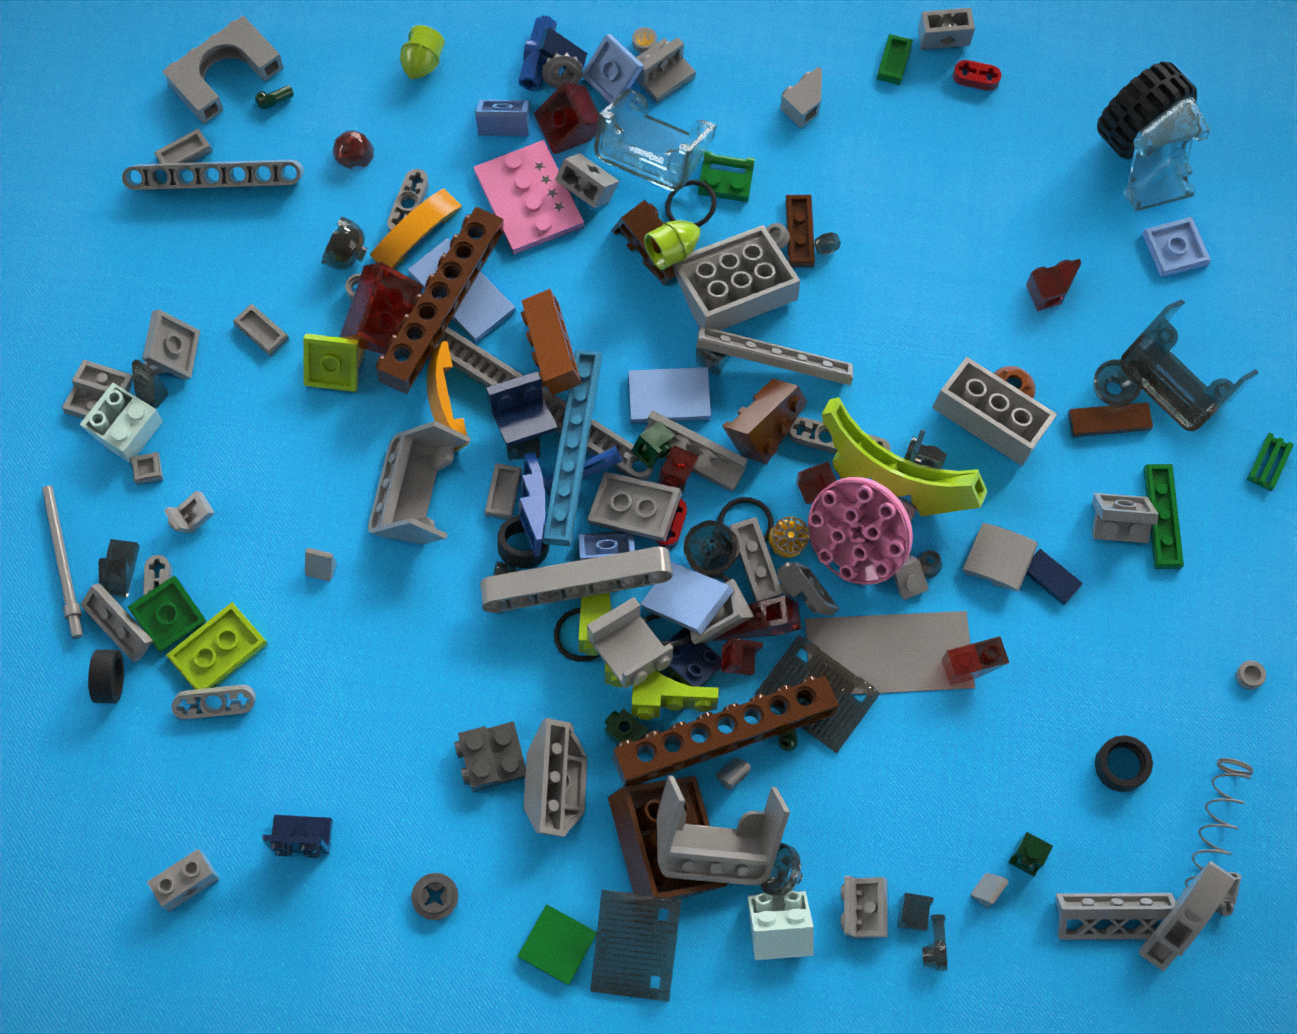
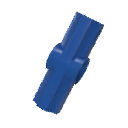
[519,15,557,91]

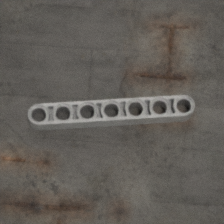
[122,159,304,190]
[480,547,673,613]

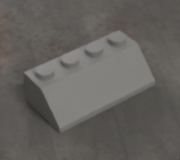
[932,357,1057,466]

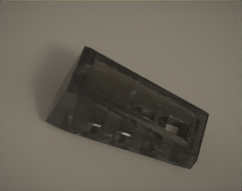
[132,359,168,409]

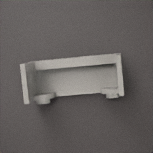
[368,421,471,545]
[657,776,790,885]

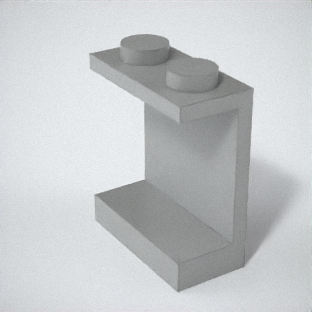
[587,597,673,689]

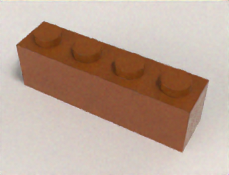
[521,289,582,396]

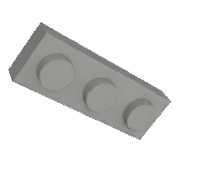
[729,517,783,604]
[80,583,153,662]

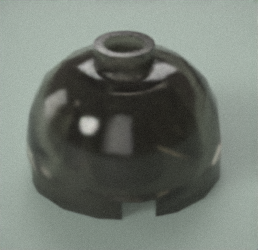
[321,216,368,270]
[683,520,740,576]

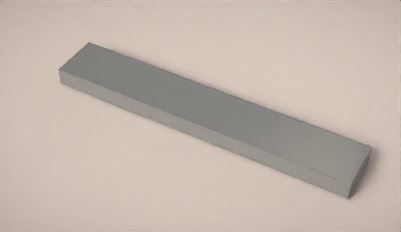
[696,326,853,385]

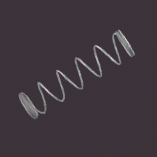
[1182,758,1254,893]

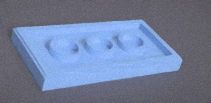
[408,238,516,343]

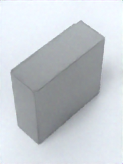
[131,452,163,485]

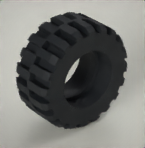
[1097,61,1198,159]

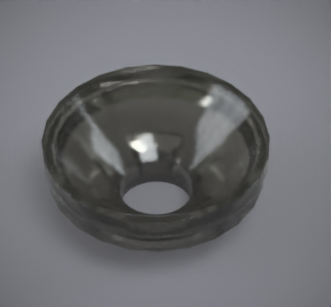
[1093,359,1143,407]
[760,843,803,896]

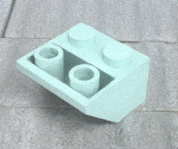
[80,383,163,463]
[748,891,814,960]

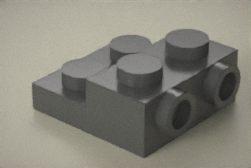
[777,562,840,616]
[454,721,526,792]

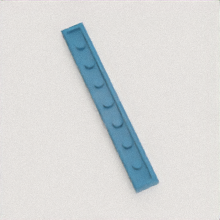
[542,350,603,546]

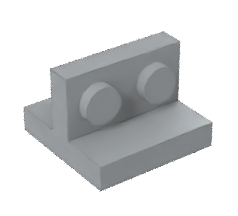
[636,37,696,103]
[142,309,200,380]
[1092,493,1159,543]

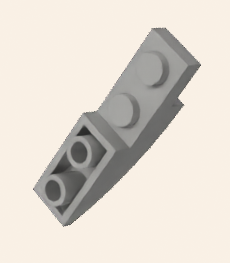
[1139,861,1235,971]

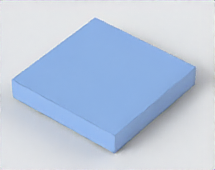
[582,34,644,107]
[1142,217,1211,278]

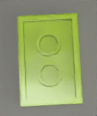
[166,602,268,690]

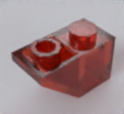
[1026,259,1081,311]
[942,636,1009,686]

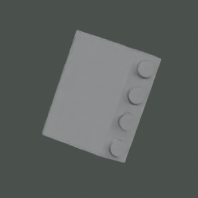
[672,225,800,330]

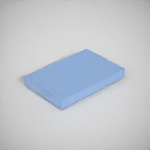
[629,367,711,423]
[640,562,733,635]

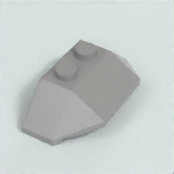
[524,718,587,837]

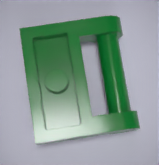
[698,150,755,202]

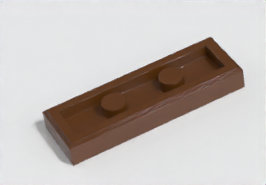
[785,195,815,268]
[1068,402,1153,437]

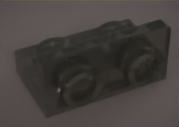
[904,429,947,469]

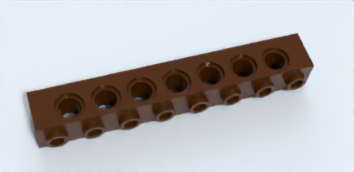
[375,207,504,394]
[612,675,839,787]

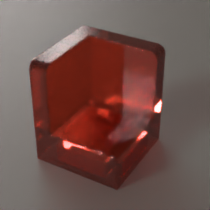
[796,462,837,504]
[722,638,763,676]

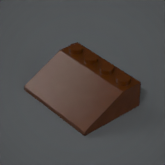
[608,776,727,909]

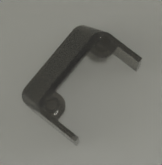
[1120,299,1259,431]

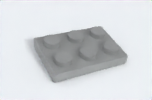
[587,472,682,542]

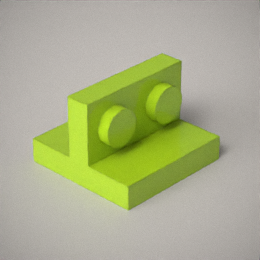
[303,333,364,392]

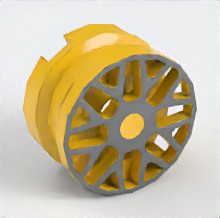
[768,516,810,558]

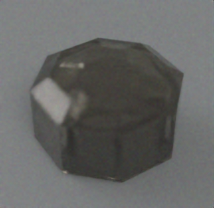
[814,232,841,255]

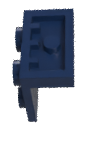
[486,372,557,446]
[656,628,726,687]
[262,815,333,858]

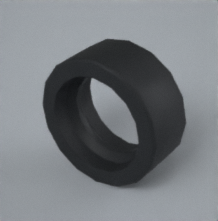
[497,515,549,569]
[88,650,124,704]
[1094,735,1153,792]

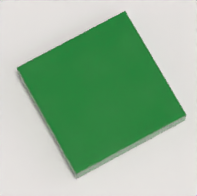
[127,575,207,653]
[517,904,598,986]

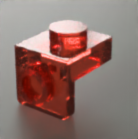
[659,445,699,493]

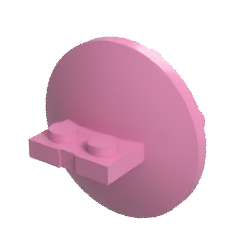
[808,477,913,585]

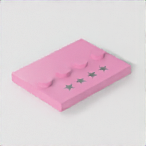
[474,140,584,255]

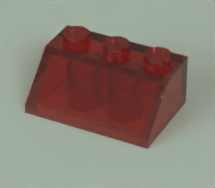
[340,262,423,355]

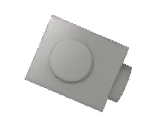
[164,491,215,533]
[893,555,929,600]

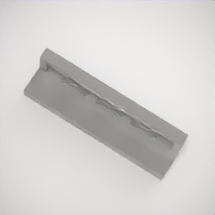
[645,410,747,493]
[1055,893,1176,940]

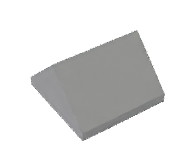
[690,579,754,644]

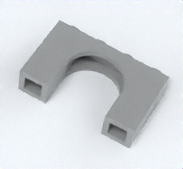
[162,15,284,124]

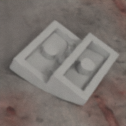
[62,360,133,419]
[963,523,1038,592]

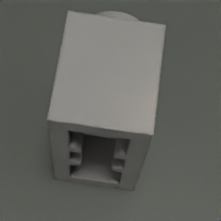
[918,7,975,50]
[555,153,619,208]
[147,849,220,912]

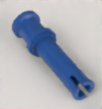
[542,446,623,498]

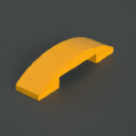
[370,189,462,274]
[427,341,469,452]

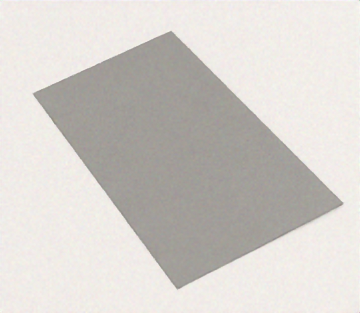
[805,611,975,695]

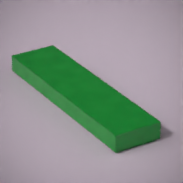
[1143,464,1184,569]

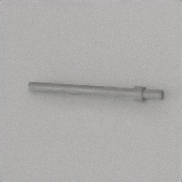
[42,486,83,639]

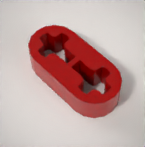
[953,60,1001,91]
[656,499,687,549]

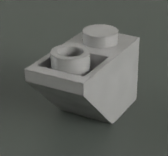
[780,66,822,128]

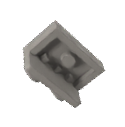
[841,876,888,939]

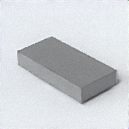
[154,128,213,164]
[233,304,289,357]
[485,463,522,520]

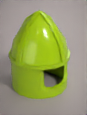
[400,25,445,79]
[644,220,701,270]

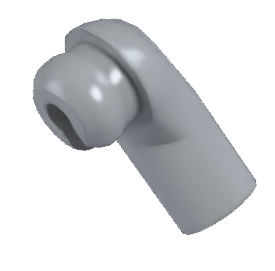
[1216,872,1241,916]

